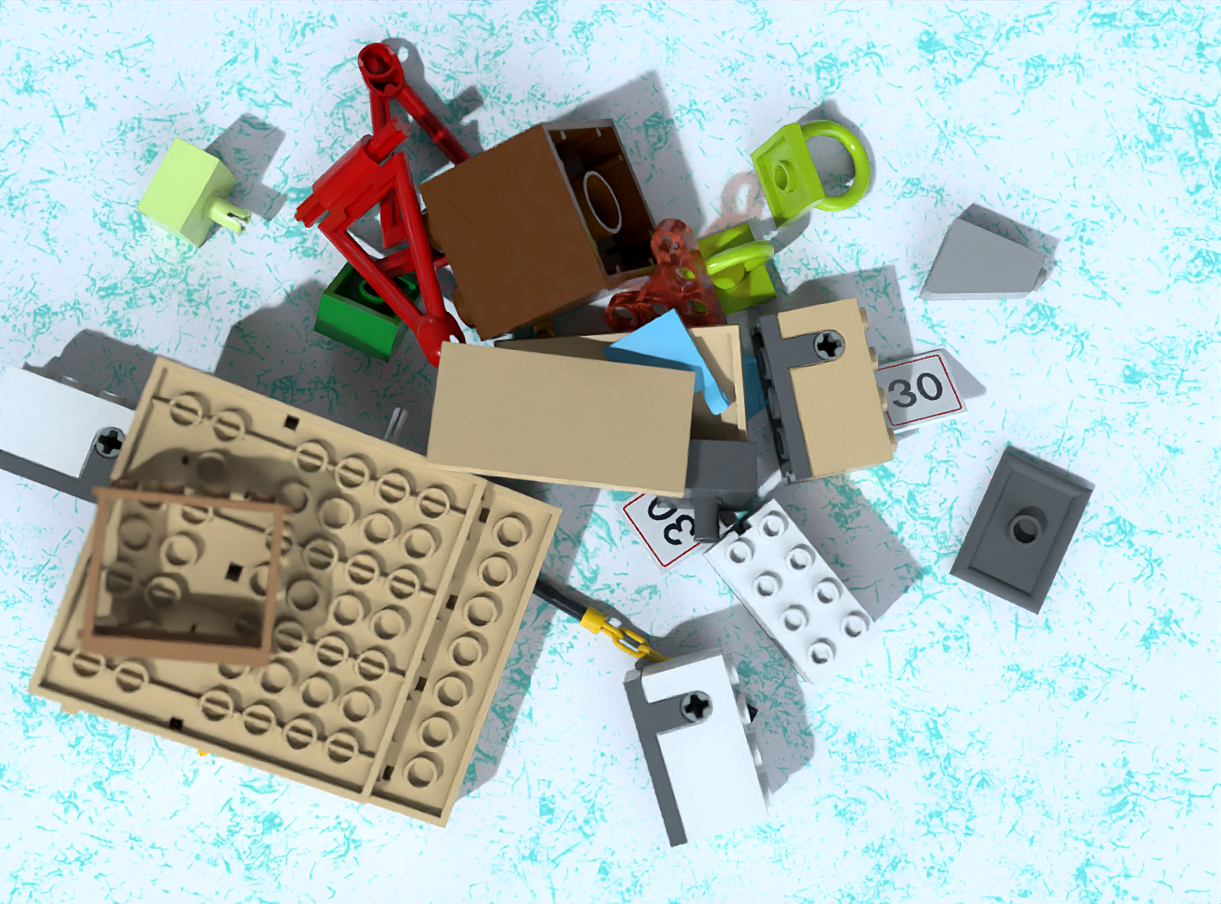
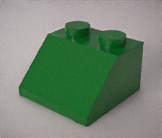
[314,261,422,363]

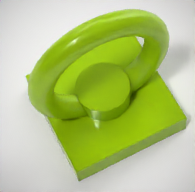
[750,120,871,228]
[673,222,777,326]

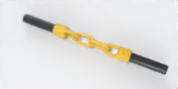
[532,578,758,723]

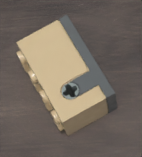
[749,297,897,487]

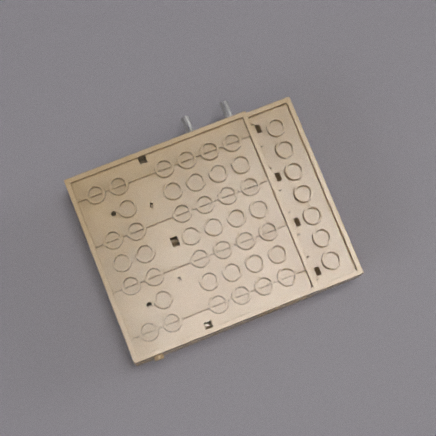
[26,356,563,828]

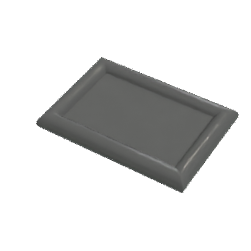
[949,450,1093,615]

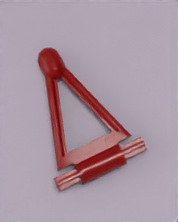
[357,43,472,280]
[294,116,466,369]

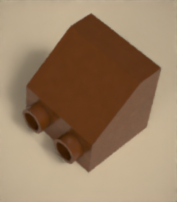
[417,119,674,342]

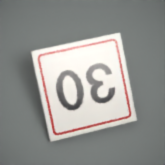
[874,350,969,434]
[615,493,727,575]

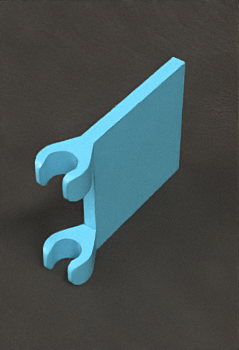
[603,308,730,415]

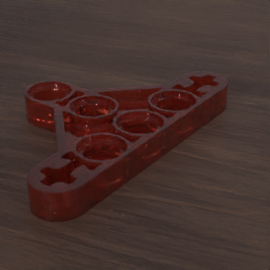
[604,218,728,331]

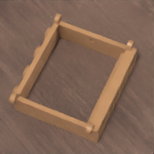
[76,479,293,668]

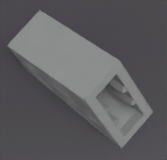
[918,217,1047,301]

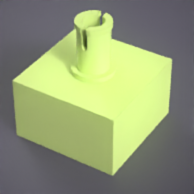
[136,137,252,248]

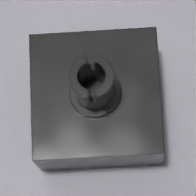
[657,439,758,543]

